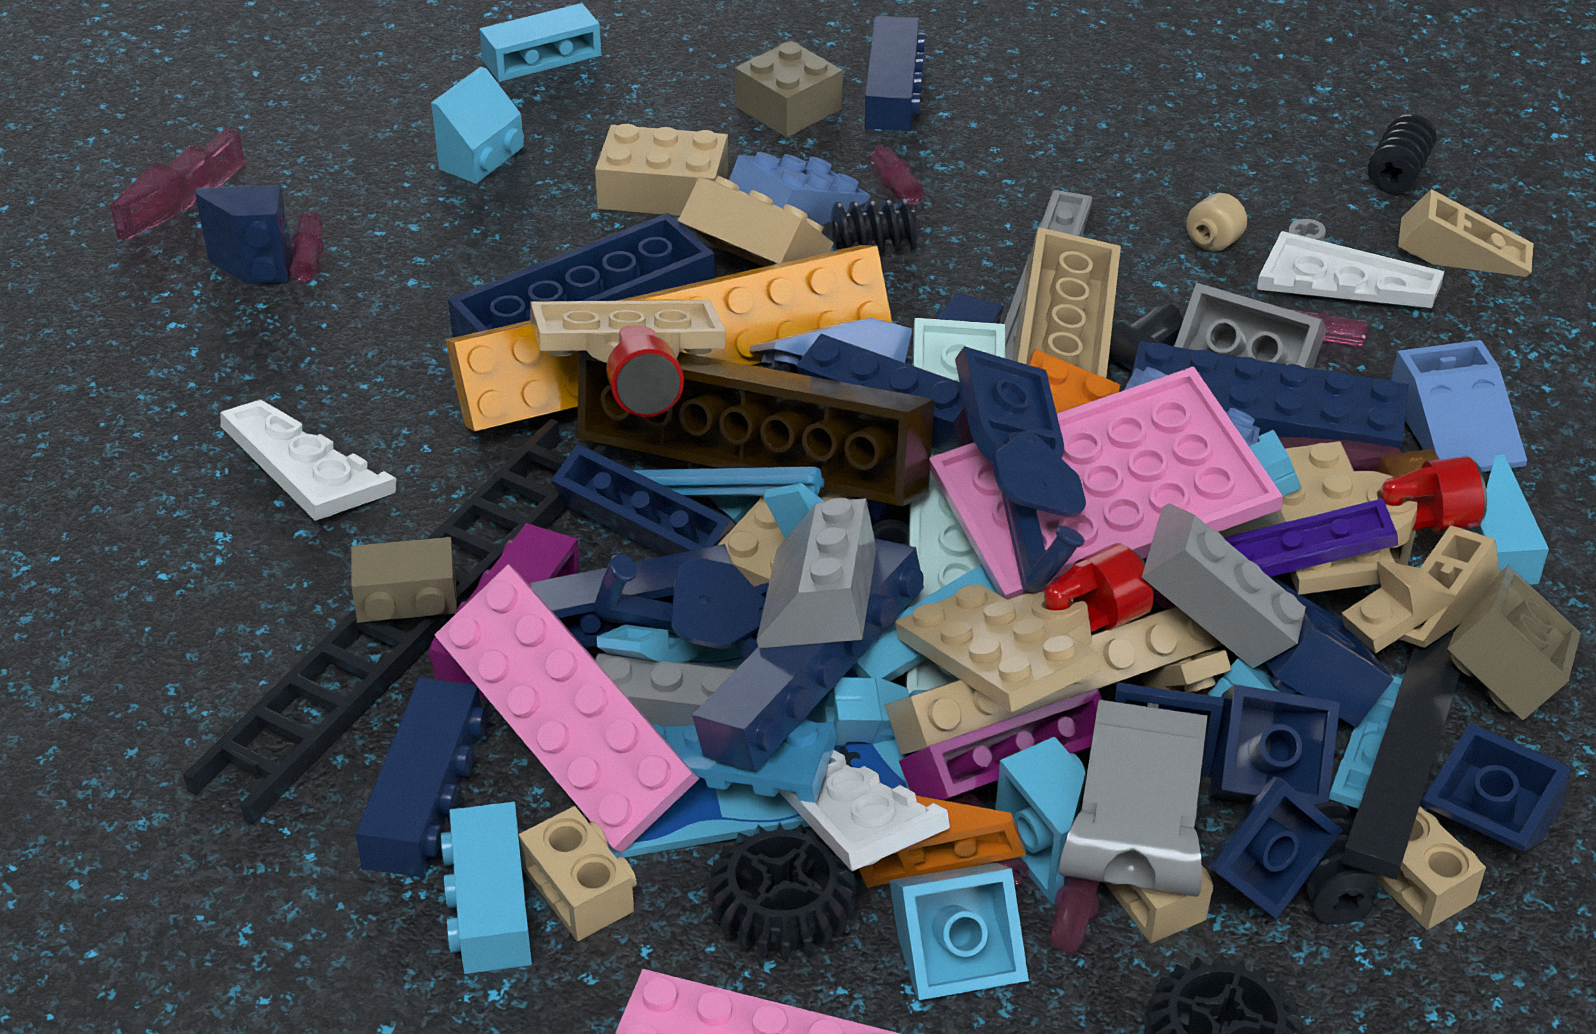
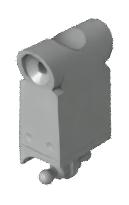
[1059,700,1207,897]

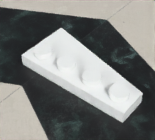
[1257,231,1444,308]
[221,400,396,521]
[779,750,950,871]

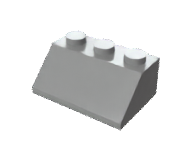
[1174,283,1327,369]
[757,498,877,648]
[1142,503,1306,668]
[596,653,738,726]

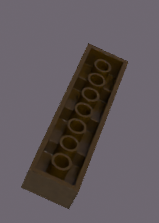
[577,350,935,506]

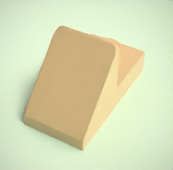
[1342,561,1455,654]
[1139,650,1231,695]

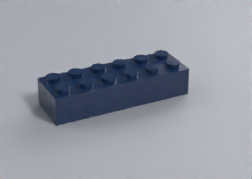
[448,213,715,338]
[1131,341,1409,477]

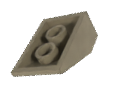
[1447,565,1581,720]

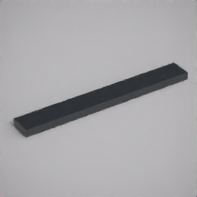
[1341,628,1461,880]

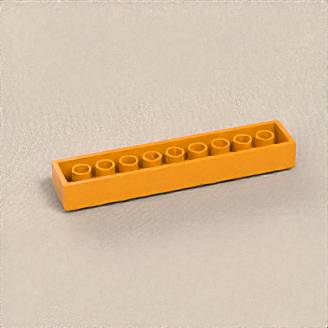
[445,245,892,431]

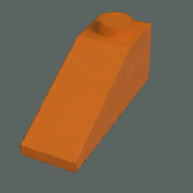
[858,796,1026,888]

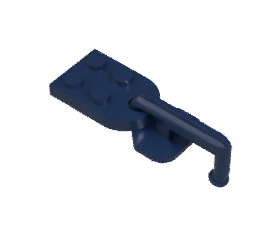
[955,346,1086,593]
[594,554,859,678]

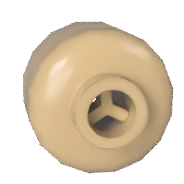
[1186,193,1247,252]

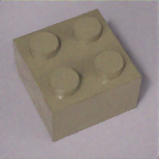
[735,41,843,138]

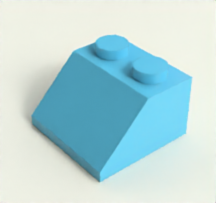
[431,67,524,184]
[995,737,1086,905]
[889,862,1029,1000]

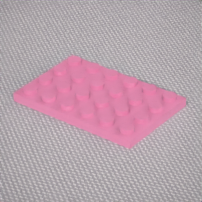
[929,366,1283,600]

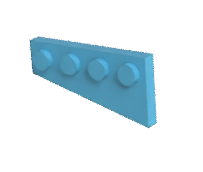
[652,720,837,803]

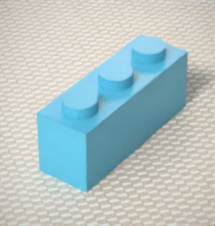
[479,3,601,82]
[441,802,532,974]

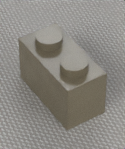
[351,537,457,623]

